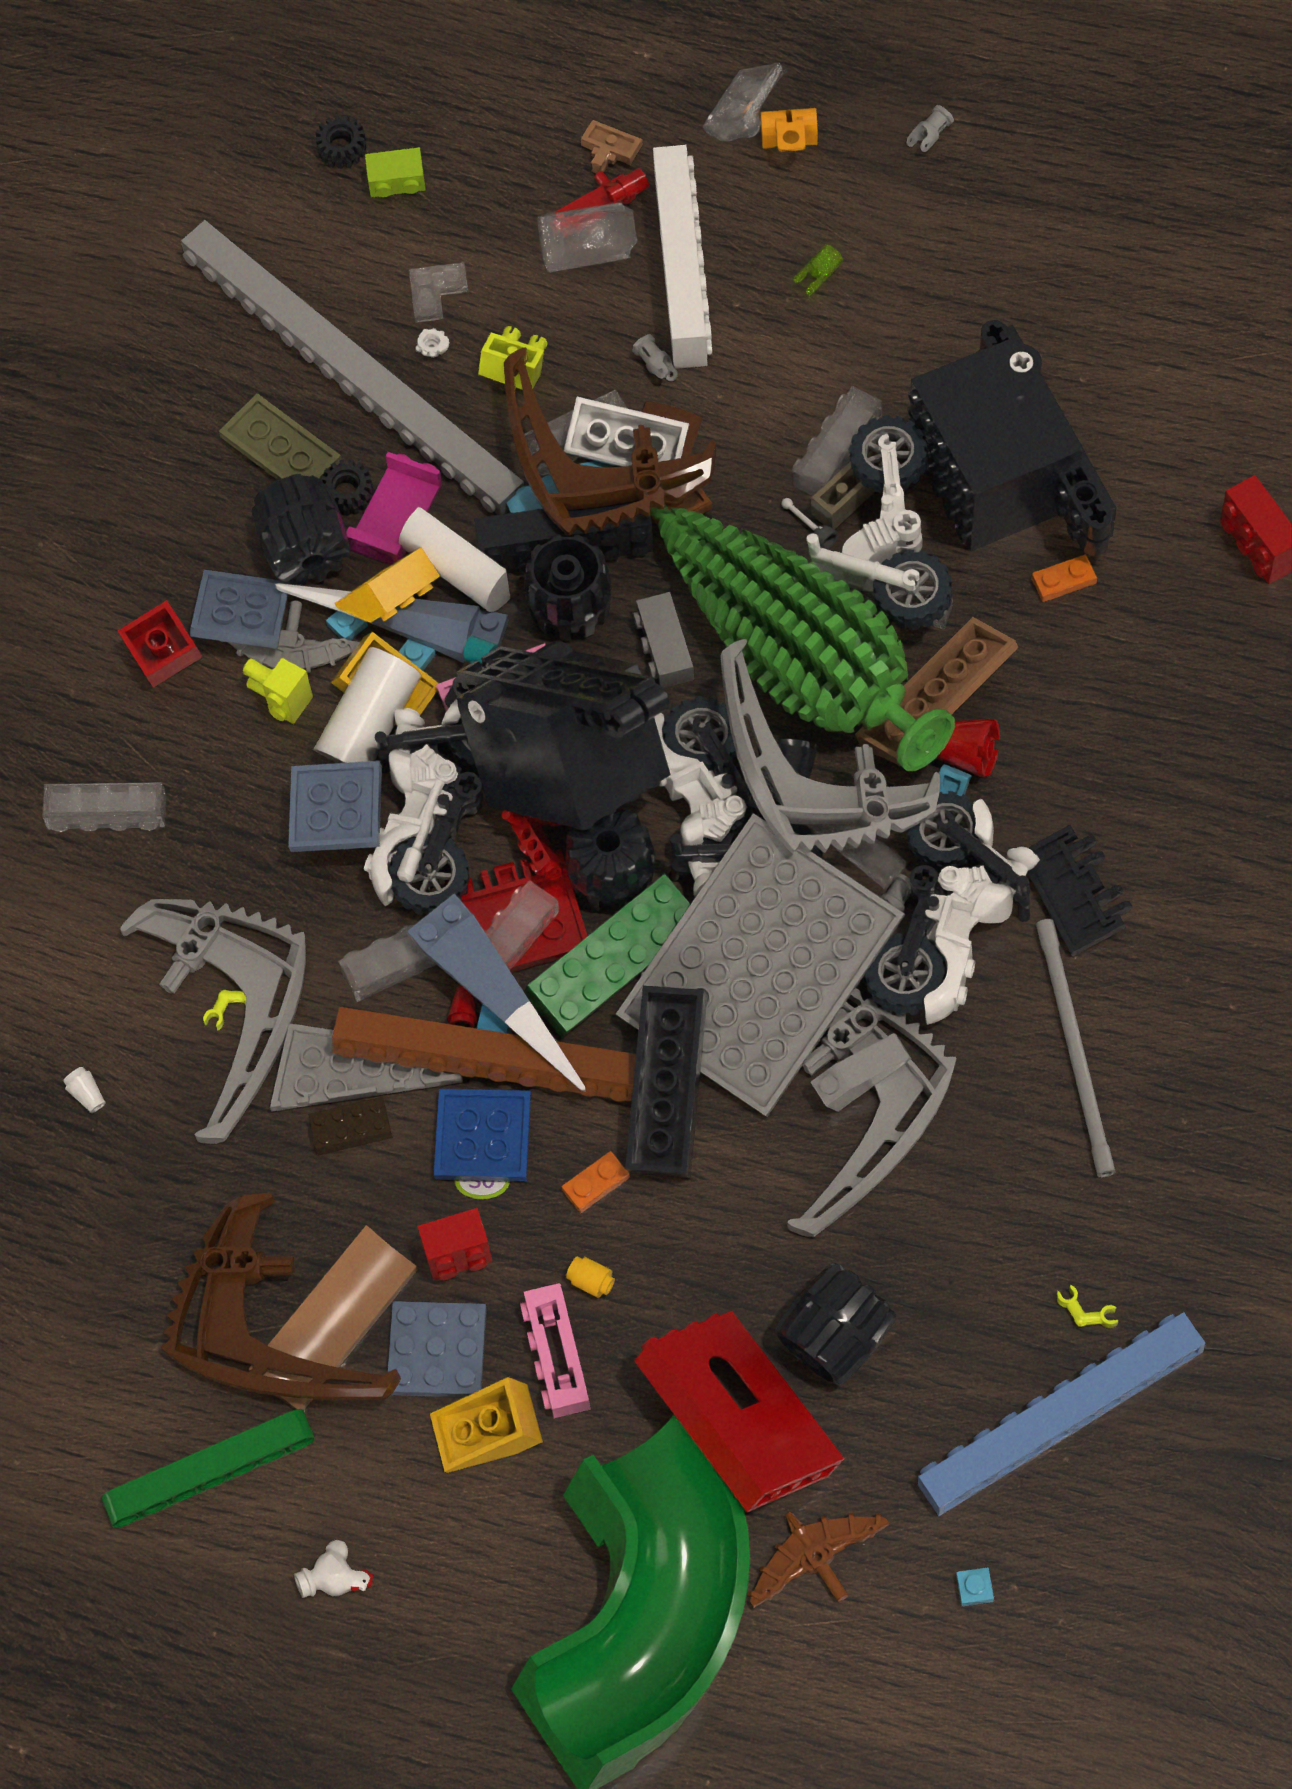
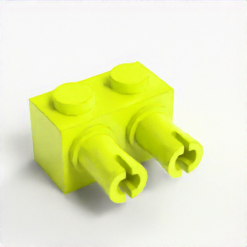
[478,326,547,389]
[243,658,313,724]

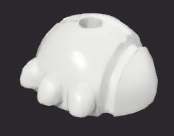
[416,328,449,358]

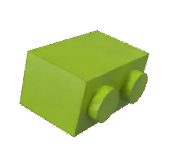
[365,147,426,197]

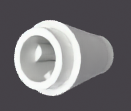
[63,1067,106,1113]

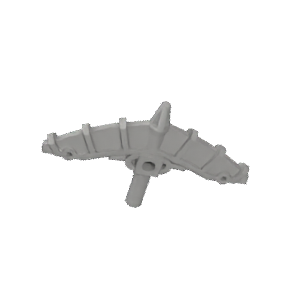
[221,601,360,673]

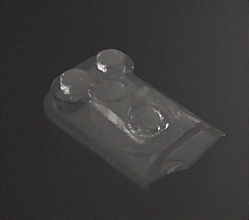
[702,63,787,142]
[538,202,637,273]

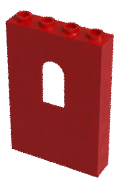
[634,1311,845,1512]

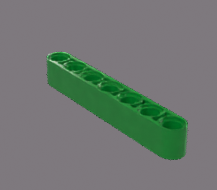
[101,1409,315,1528]

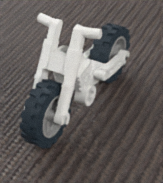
[807,415,952,630]

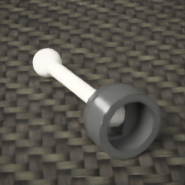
[781,498,838,550]

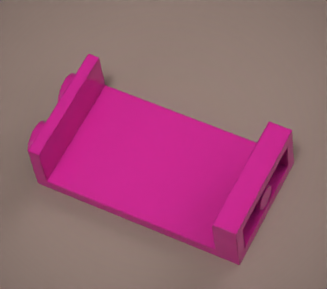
[346,452,442,565]

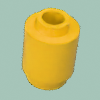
[566,1256,615,1298]

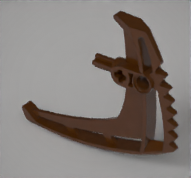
[504,347,716,536]
[161,1193,401,1400]

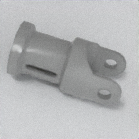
[906,105,954,152]
[632,334,678,382]
[880,873,911,912]

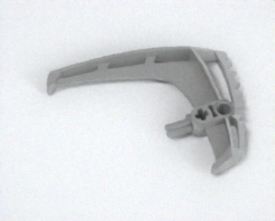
[720,639,940,853]
[120,899,306,1144]
[787,988,956,1237]

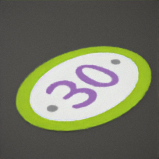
[455,1180,510,1199]

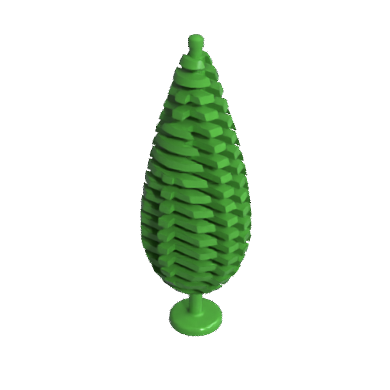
[650,505,955,771]

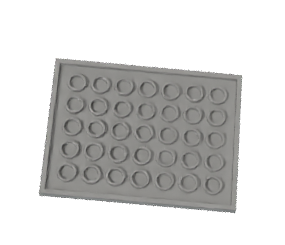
[616,813,905,1117]

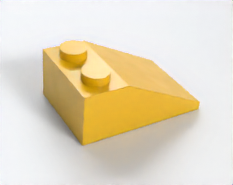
[331,632,439,726]
[430,1377,543,1473]

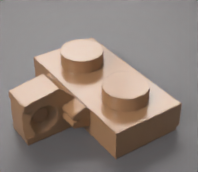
[581,120,643,174]

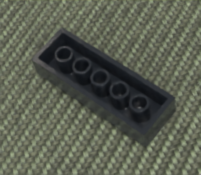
[474,501,654,573]
[625,985,707,1178]

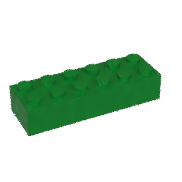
[523,874,691,1039]

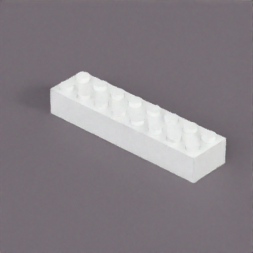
[653,145,712,369]

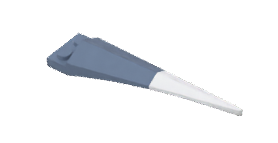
[276,583,509,663]
[407,893,586,1092]

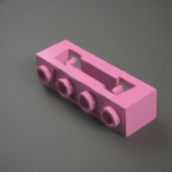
[520,1283,591,1418]

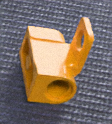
[760,108,818,152]

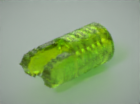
[792,244,843,296]

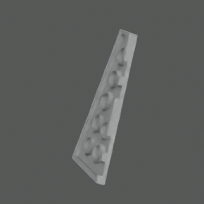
[270,1023,464,1112]

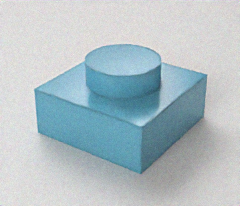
[326,611,368,641]
[399,639,436,671]
[939,764,971,796]
[956,1567,994,1607]

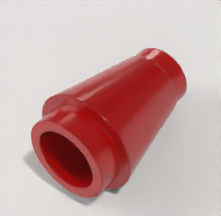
[447,986,477,1028]

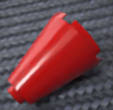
[935,718,1000,778]

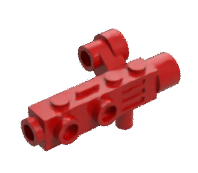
[550,168,650,238]
[502,810,565,881]

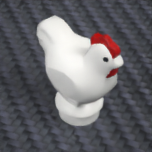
[294,1540,374,1598]

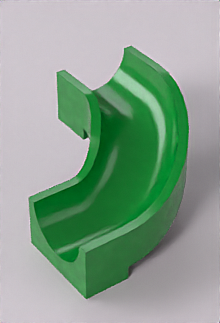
[511,1414,750,1789]

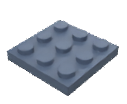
[190,570,290,649]
[288,761,382,852]
[388,1301,487,1397]

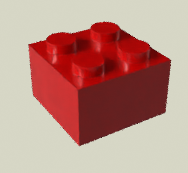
[118,600,202,688]
[417,1208,493,1280]

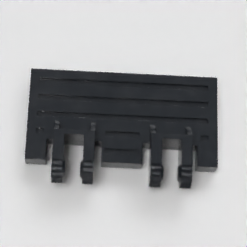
[1027,825,1132,956]

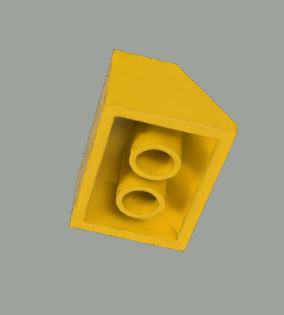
[334,547,440,623]

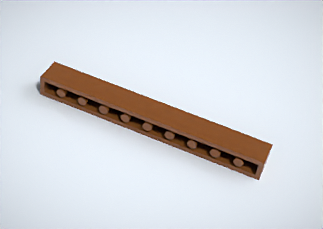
[332,1007,636,1101]

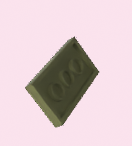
[219,393,342,480]

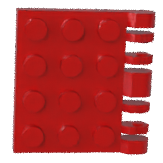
[446,849,588,972]

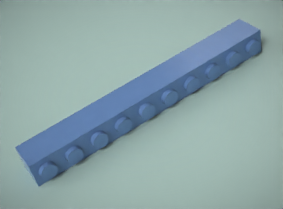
[918,1312,1205,1516]

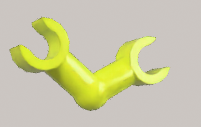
[203,990,246,1030]
[1057,1285,1118,1329]

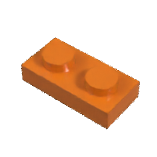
[1031,554,1097,602]
[561,1151,630,1213]

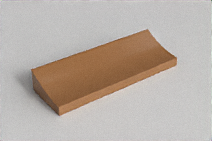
[855,617,1018,766]
[248,1225,418,1410]

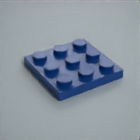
[434,1089,531,1182]

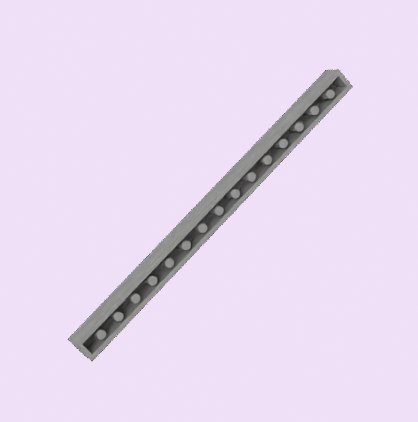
[181,220,524,515]

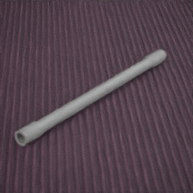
[1036,919,1116,1178]

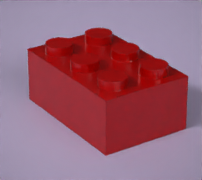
[1220,475,1292,584]

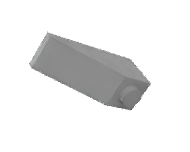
[811,1033,912,1112]

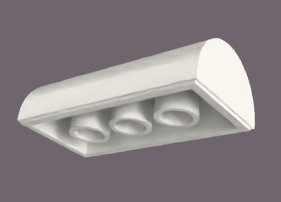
[564,397,689,467]
[399,507,510,612]
[313,647,421,763]

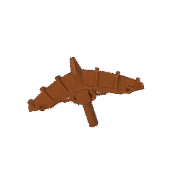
[747,1512,889,1608]

